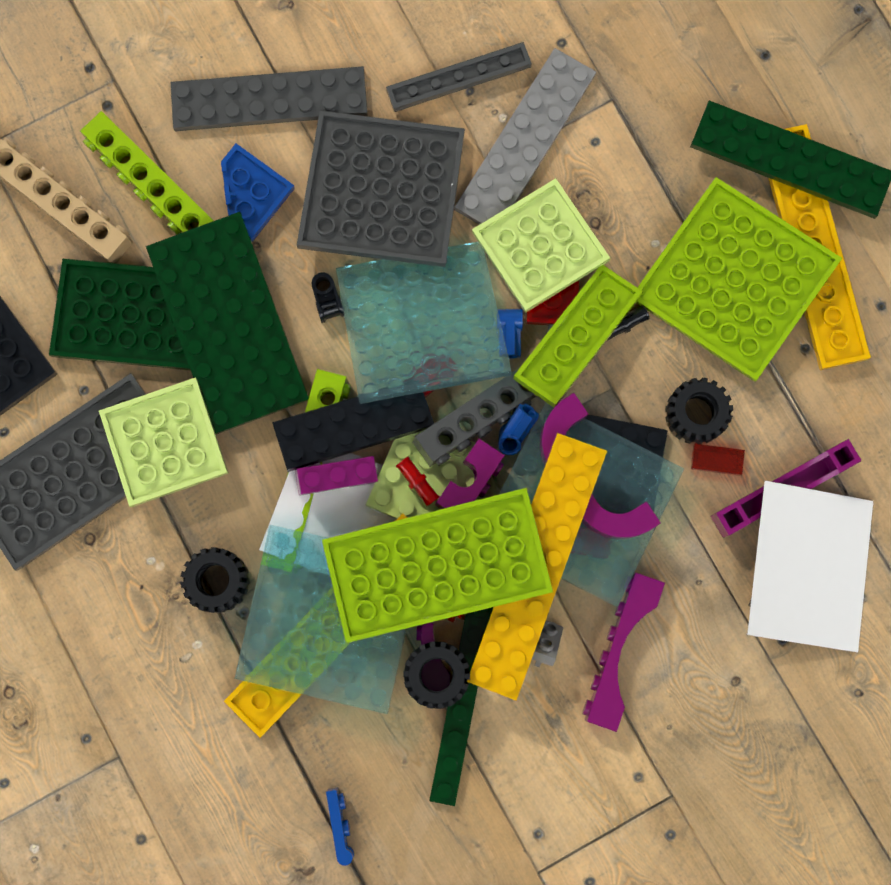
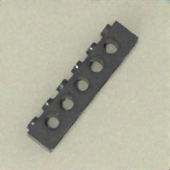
[412,368,537,467]

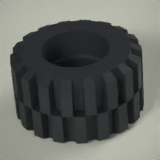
[665,377,733,445]
[180,547,250,613]
[403,641,470,709]

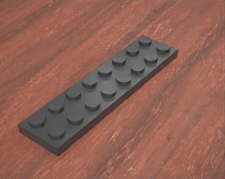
[170,66,368,131]

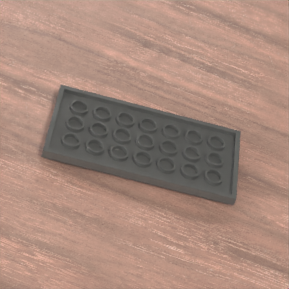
[0,373,146,571]

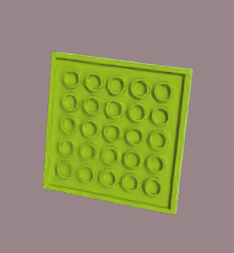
[636,177,842,382]

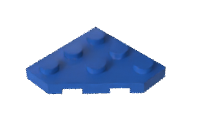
[221,143,295,242]

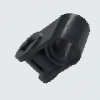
[311,272,345,323]

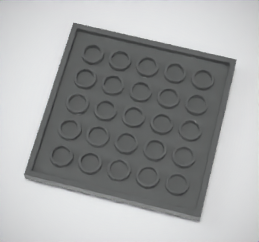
[297,111,465,267]

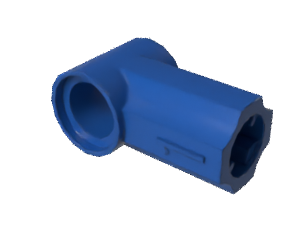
[497,309,523,359]
[498,404,539,455]

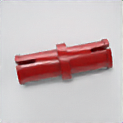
[396,456,440,507]

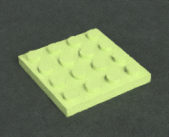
[472,178,610,313]
[99,377,229,507]
[365,431,480,519]

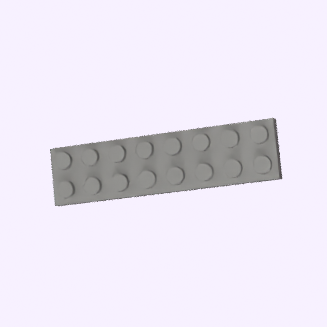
[455,48,596,225]

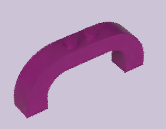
[540,393,661,539]

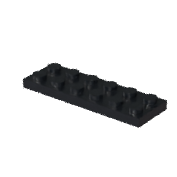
[272,378,434,472]

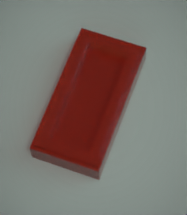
[691,444,745,476]

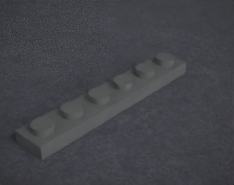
[386,42,532,112]

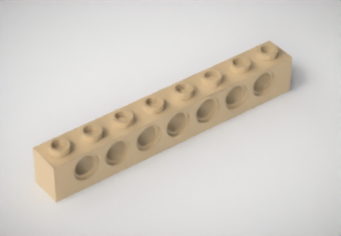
[0,137,132,263]

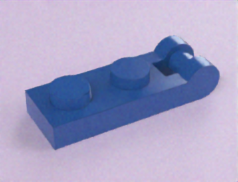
[326,787,354,866]

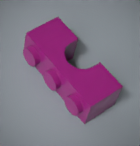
[435,439,505,509]
[295,456,378,496]

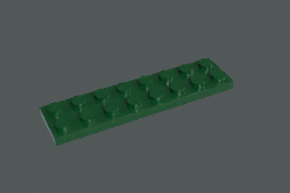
[690,100,891,219]

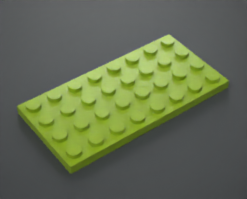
[322,488,553,643]

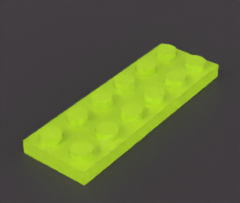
[513,265,643,407]

